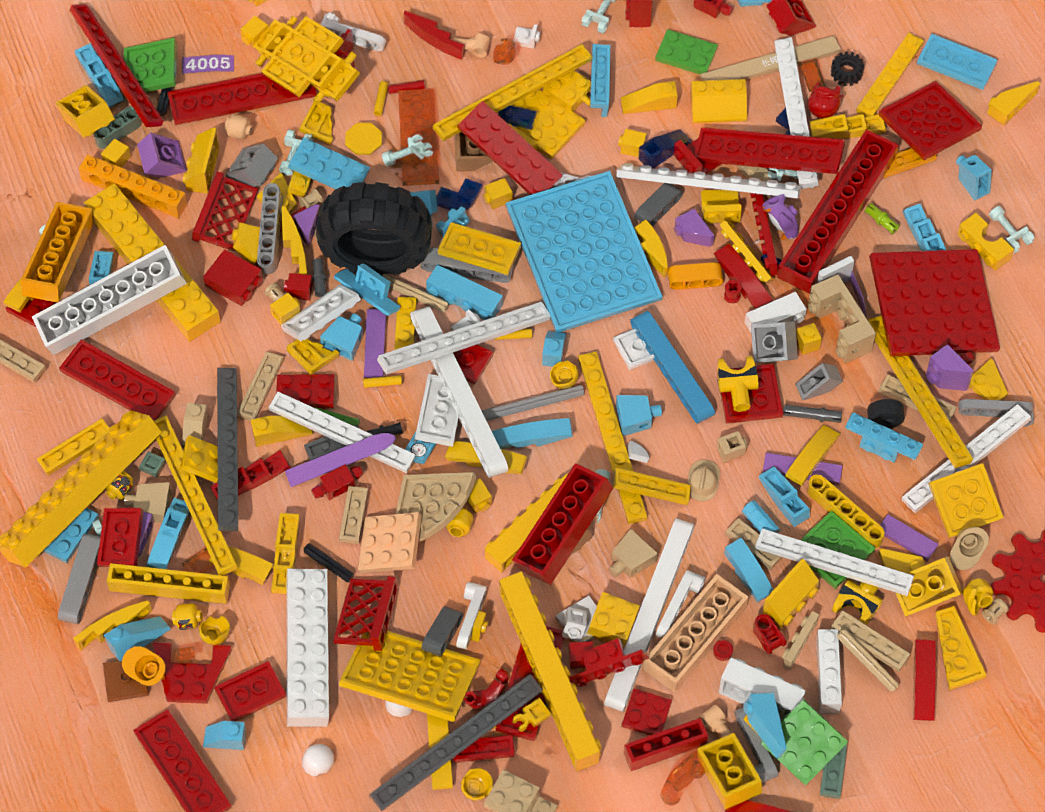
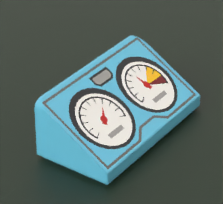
[405,432,436,464]

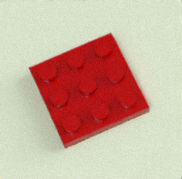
[720,364,783,424]

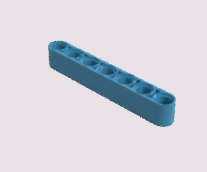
[630,311,715,424]

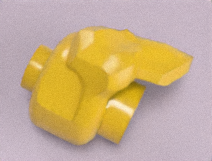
[963,578,993,616]

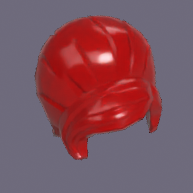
[807,82,844,119]

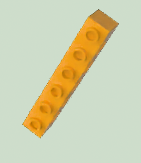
[78,154,187,219]

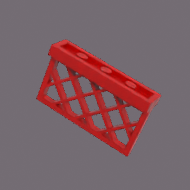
[192,171,258,251]
[333,576,399,651]

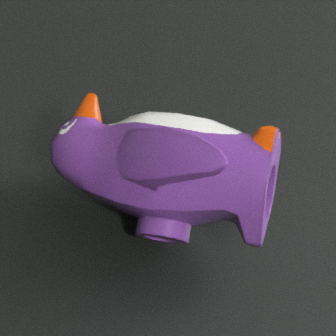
[763,194,798,240]

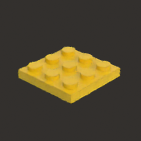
[928,463,1004,538]

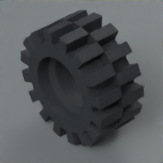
[831,51,864,86]

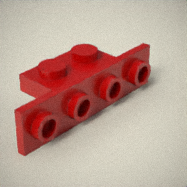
[568,638,650,687]

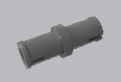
[312,258,327,297]

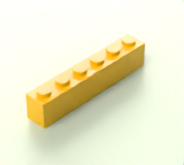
[485,474,568,573]
[106,563,230,604]

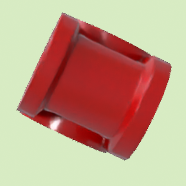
[753,614,787,655]

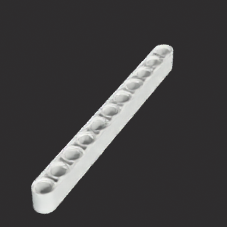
[410,306,508,478]
[604,518,695,712]

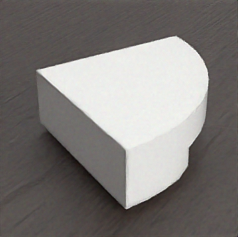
[628,441,649,463]

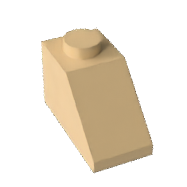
[182,402,209,447]

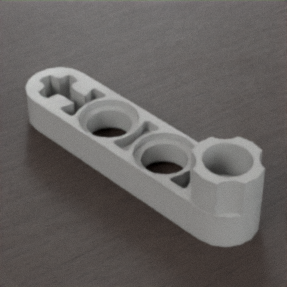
[958,399,1034,427]
[734,708,778,783]

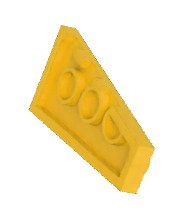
[720,220,775,283]
[935,606,987,691]

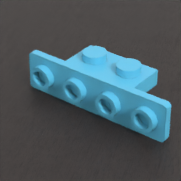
[334,263,400,316]
[845,413,923,463]

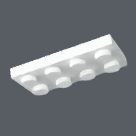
[280,284,361,341]
[415,374,458,447]

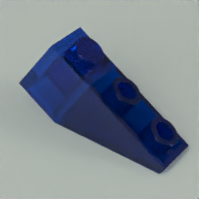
[638,129,692,169]

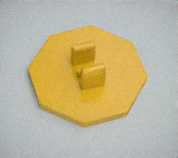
[345,123,382,155]

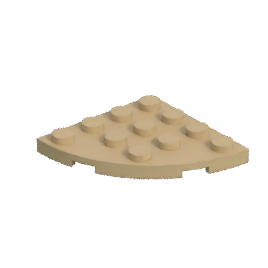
[395,472,476,542]

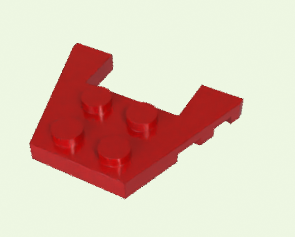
[153,642,232,704]

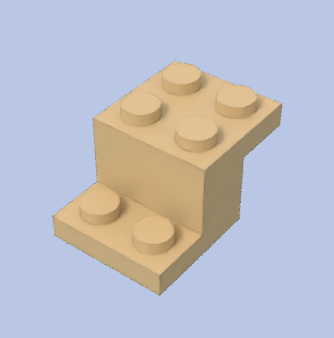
[483,770,558,812]

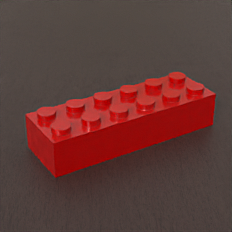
[512,463,613,586]

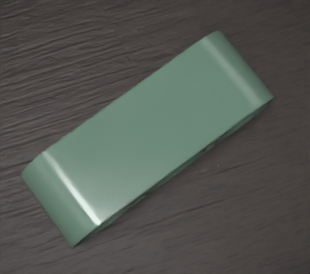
[93,106,141,149]

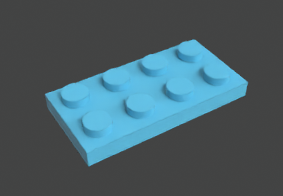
[917,33,998,90]
[288,137,370,189]

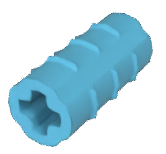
[742,500,780,533]

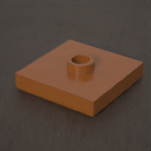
[103,660,148,702]

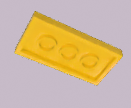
[438,222,521,275]

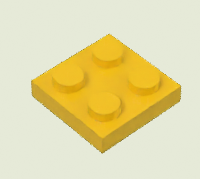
[181,435,218,483]

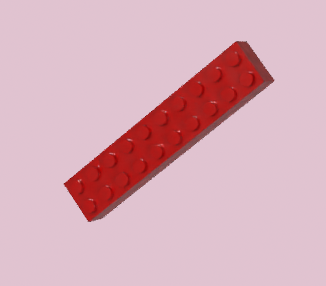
[777,129,899,294]

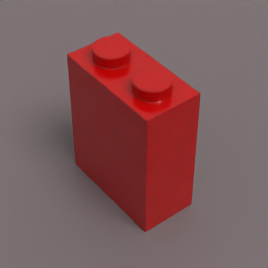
[203,249,263,306]

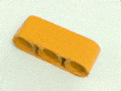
[668,262,723,290]

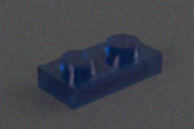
[498,105,537,130]

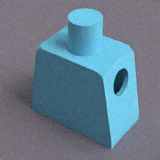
[956,155,992,201]
[320,314,363,361]
[616,395,662,436]

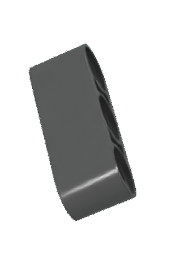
[634,183,683,227]
[421,606,463,657]

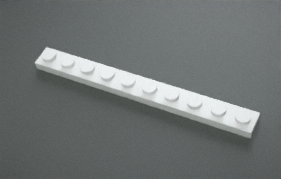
[774,37,819,189]
[617,163,801,198]
[377,302,550,375]

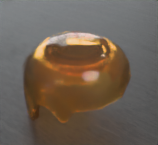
[493,38,517,65]

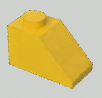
[231,223,260,265]

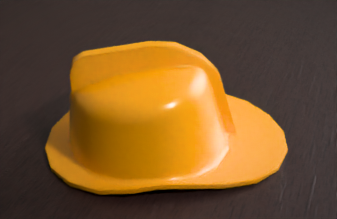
[122,646,165,686]

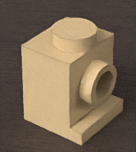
[716,431,748,463]

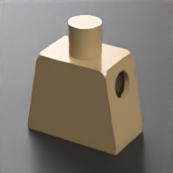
[124,482,172,524]
[609,529,657,577]

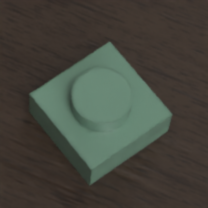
[139,451,166,478]

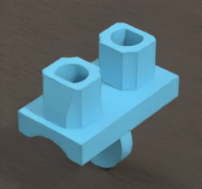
[436,207,470,237]

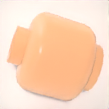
[224,114,253,140]

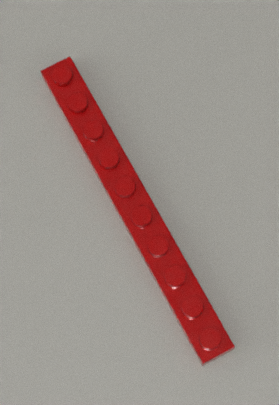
[69,4,164,127]

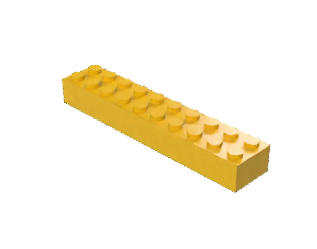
[83,183,220,342]
[0,410,162,568]
[499,571,602,772]

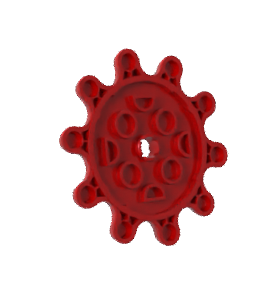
[990,530,1045,633]

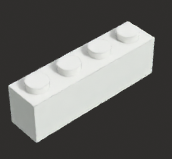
[816,629,842,714]

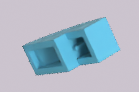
[758,467,810,527]
[724,538,773,603]

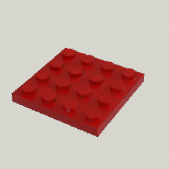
[879,81,982,160]

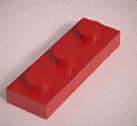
[453,735,515,763]

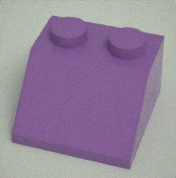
[137,132,186,178]
[926,344,974,391]

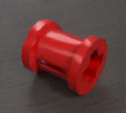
[724,280,742,303]

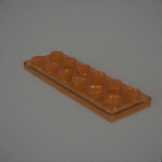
[398,89,439,186]

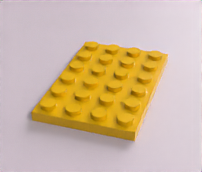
[339,624,481,722]

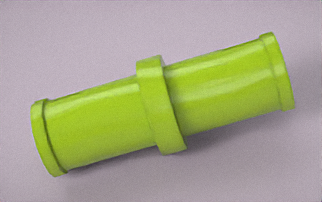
[865,203,900,234]

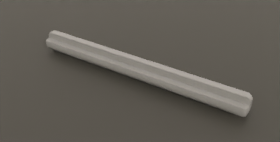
[481,385,584,421]

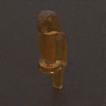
[660,742,710,805]

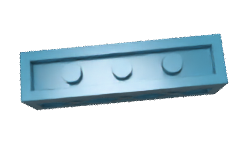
[590,44,610,117]

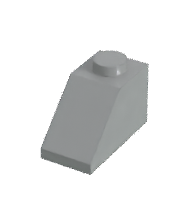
[795,363,843,400]

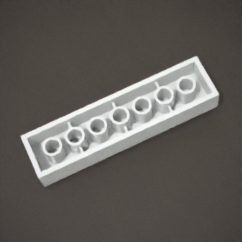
[32,245,187,355]
[286,569,329,727]

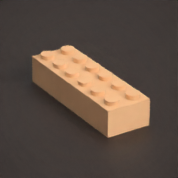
[643,574,749,693]

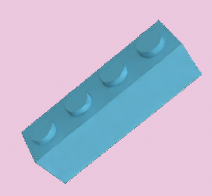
[426,265,503,320]

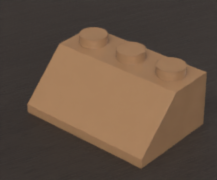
[454,132,493,171]

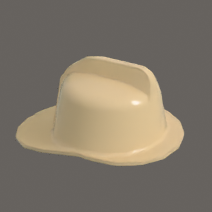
[687,460,720,501]
[950,527,989,570]

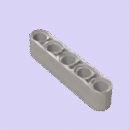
[257,183,283,274]
[420,247,514,283]
[58,533,101,624]

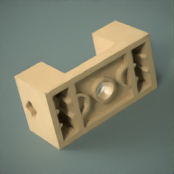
[808,275,876,364]

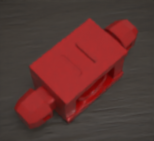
[693,0,733,18]
[311,464,363,500]

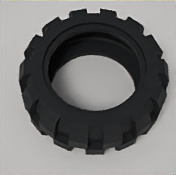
[316,182,433,276]

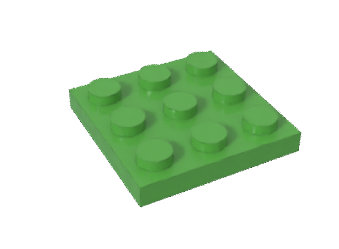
[124,38,177,92]
[801,511,875,589]
[761,699,848,785]

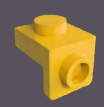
[471,611,488,642]

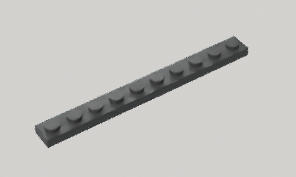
[217,368,238,531]
[369,674,543,812]

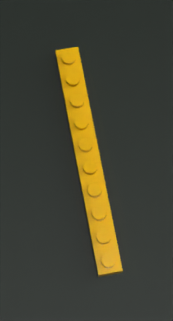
[433,44,592,141]
[867,316,973,468]
[578,351,647,525]
[154,415,238,576]

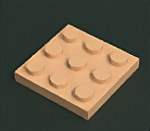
[358,512,422,573]

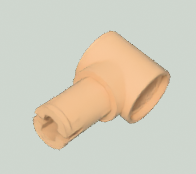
[454,34,490,58]
[698,705,732,738]

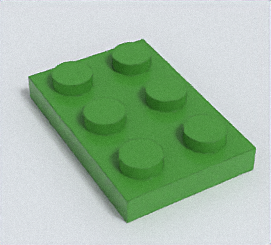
[655,29,718,74]

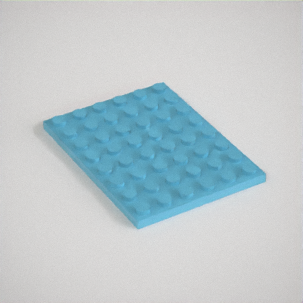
[506,171,662,333]

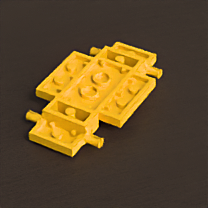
[253,15,360,104]
[498,71,591,160]

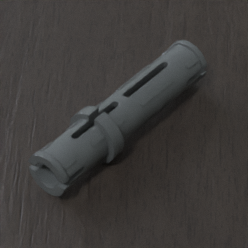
[783,404,842,423]

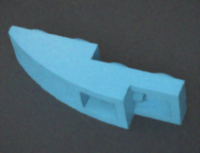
[147,498,190,569]

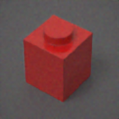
[284,273,313,301]
[569,641,594,669]

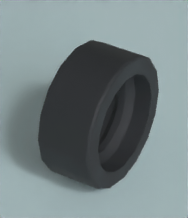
[867,399,905,428]

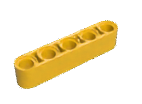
[807,474,884,549]

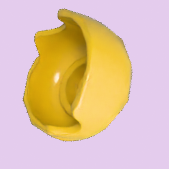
[550,360,578,389]
[198,616,231,645]
[461,768,493,801]

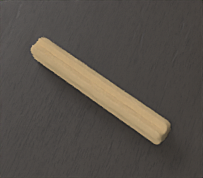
[383,274,449,312]
[837,629,899,692]

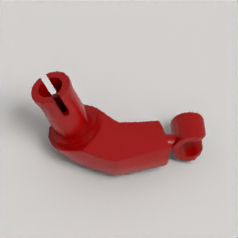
[464,668,509,709]

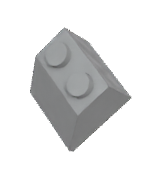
[225,144,278,187]
[751,321,798,363]

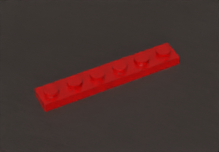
[750,193,778,276]

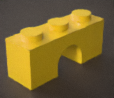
[957,213,1014,271]

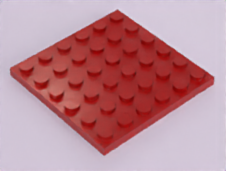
[869,249,1000,357]

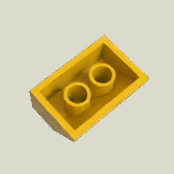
[690,79,747,123]
[183,128,220,194]
[762,558,819,630]

